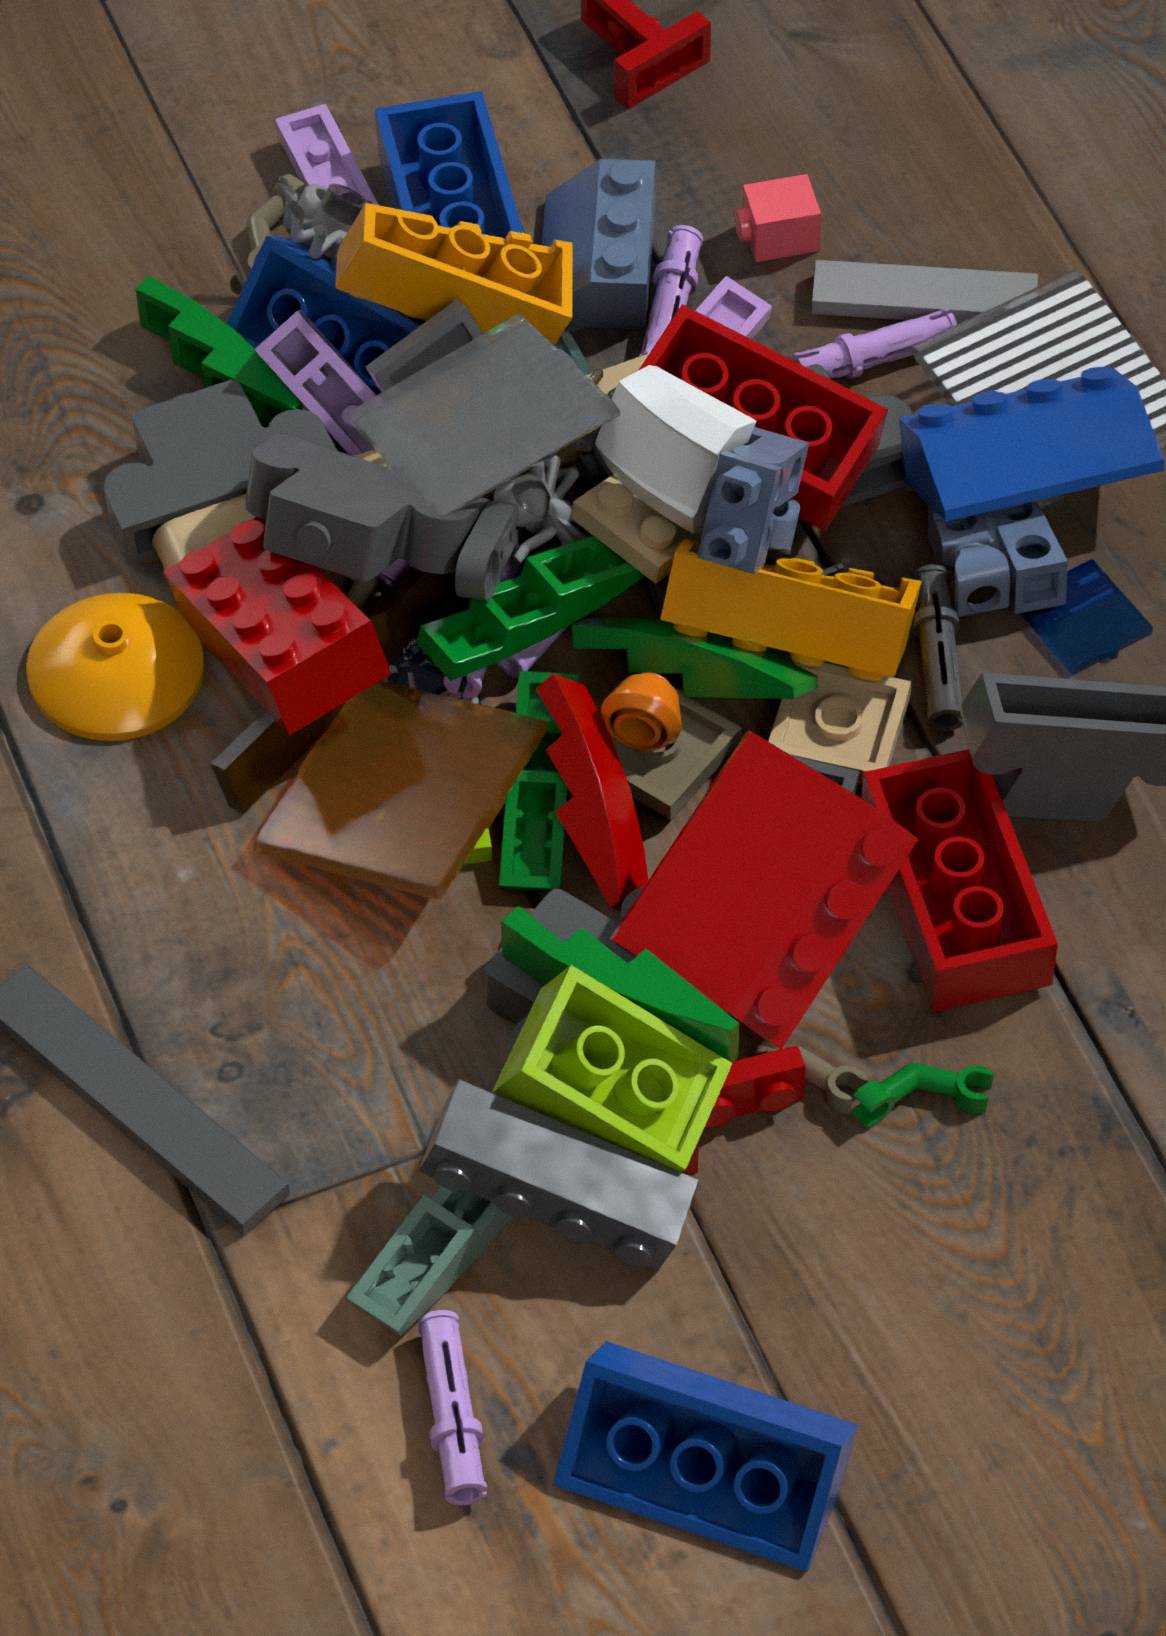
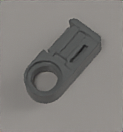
[455,501,519,601]

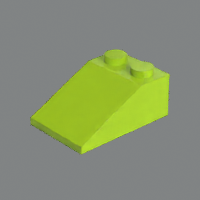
[491,965,733,1172]

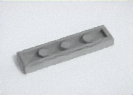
[812,260,1038,328]

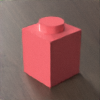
[734,174,821,263]

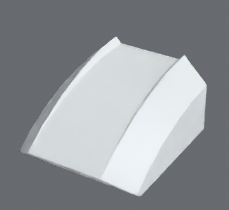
[595,365,756,534]

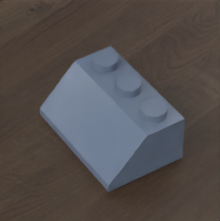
[542,159,655,330]

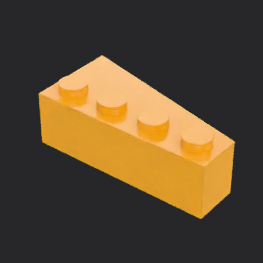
[335,203,573,363]
[660,538,922,681]

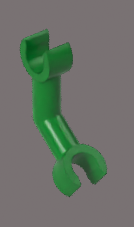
[850,1063,994,1128]

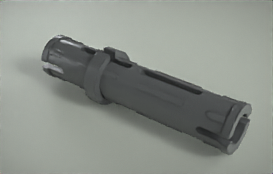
[912,564,963,732]

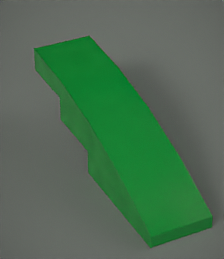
[135,275,302,428]
[417,536,645,681]
[572,615,818,699]
[499,671,580,892]
[501,906,740,1063]

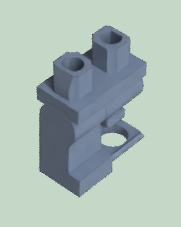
[697,427,809,574]
[928,501,1068,617]

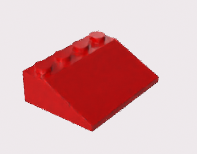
[609,731,919,1049]

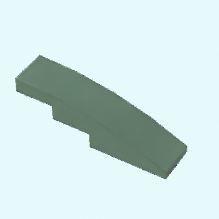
[346,1186,513,1336]

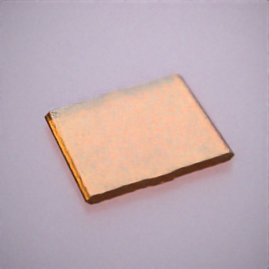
[253,681,548,899]

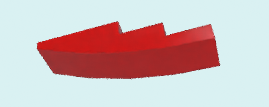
[536,673,648,911]

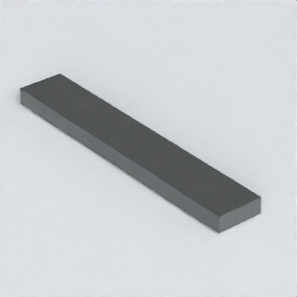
[0,964,290,1236]

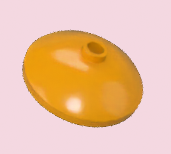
[26,593,205,741]

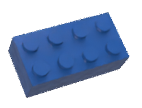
[375,91,524,238]

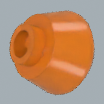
[601,672,682,751]

